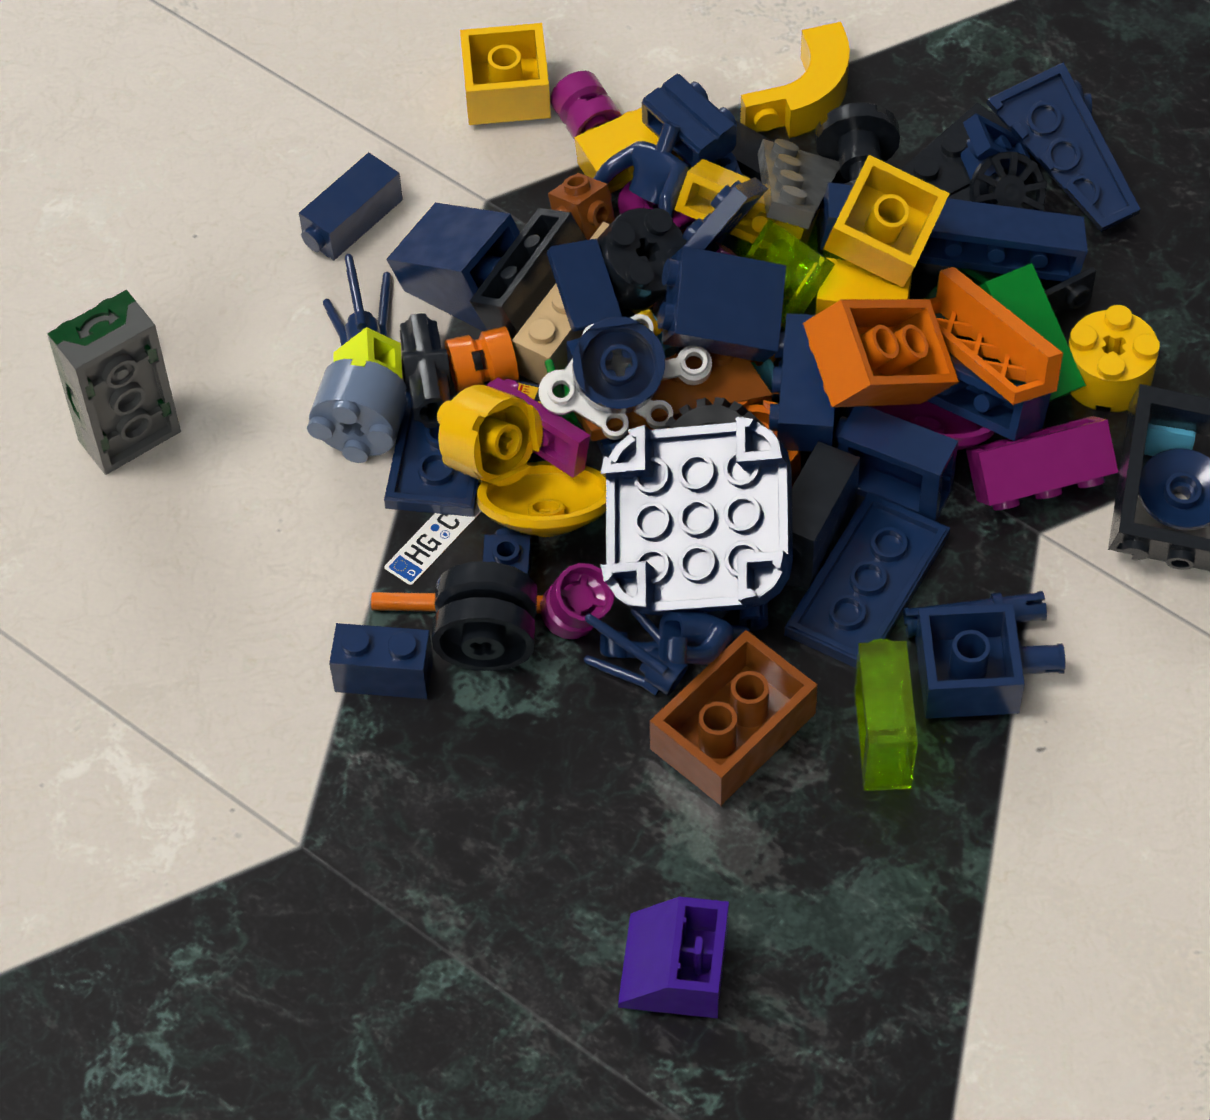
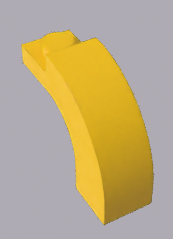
[740,22,850,138]

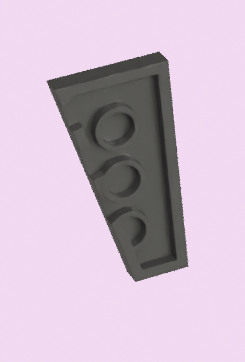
[758,139,840,229]

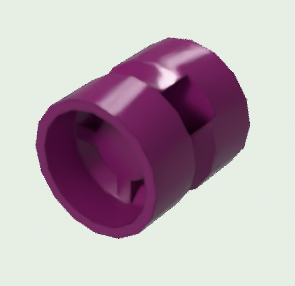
[550,70,622,139]
[540,563,614,639]

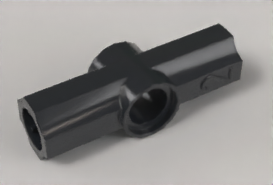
[400,313,451,428]

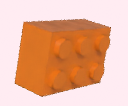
[803,299,959,407]

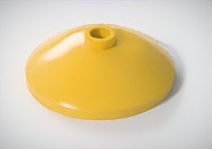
[477,461,606,537]

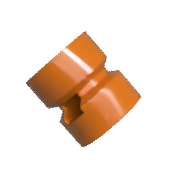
[445,326,519,394]

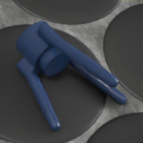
[323,254,391,346]
[584,609,689,696]

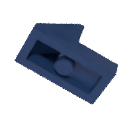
[961,113,1031,180]

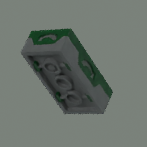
[47,289,181,475]

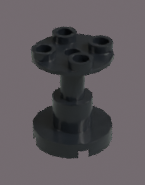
[815,103,900,185]

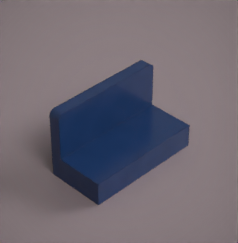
[547,238,622,331]

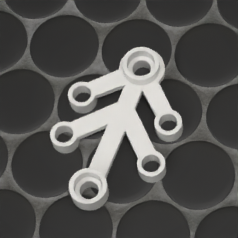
[539,314,712,440]

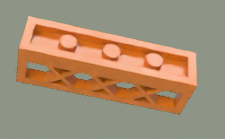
[930,267,1063,405]

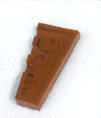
[573,352,773,441]

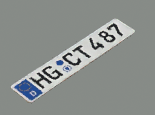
[384,481,482,585]

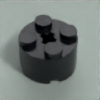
[597,208,687,310]

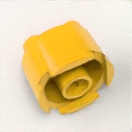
[1068,305,1160,412]
[437,385,543,486]

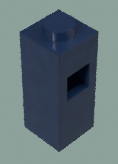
[299,152,403,261]

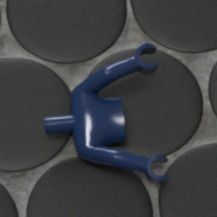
[593,121,689,221]
[600,611,749,665]

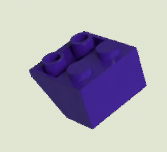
[618,896,729,1018]

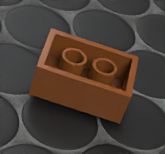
[650,630,818,806]

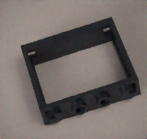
[1108,384,1210,571]

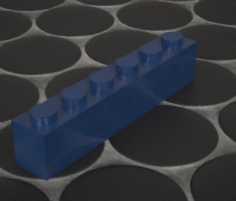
[819,182,1088,282]

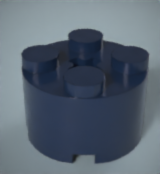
[572,316,665,414]

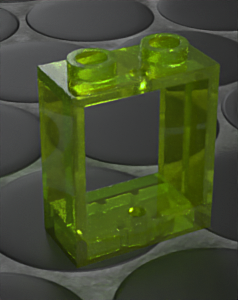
[854,639,918,791]

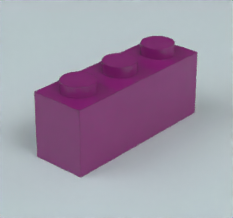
[966,416,1118,510]

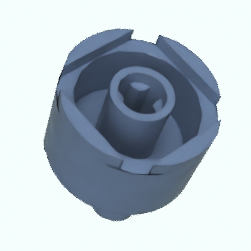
[307,359,409,463]

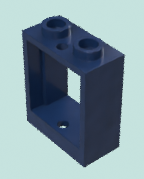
[833,406,958,521]

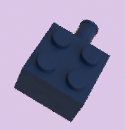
[915,603,1066,718]

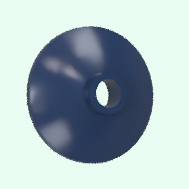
[1138,449,1210,530]

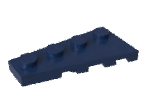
[987,62,1141,232]

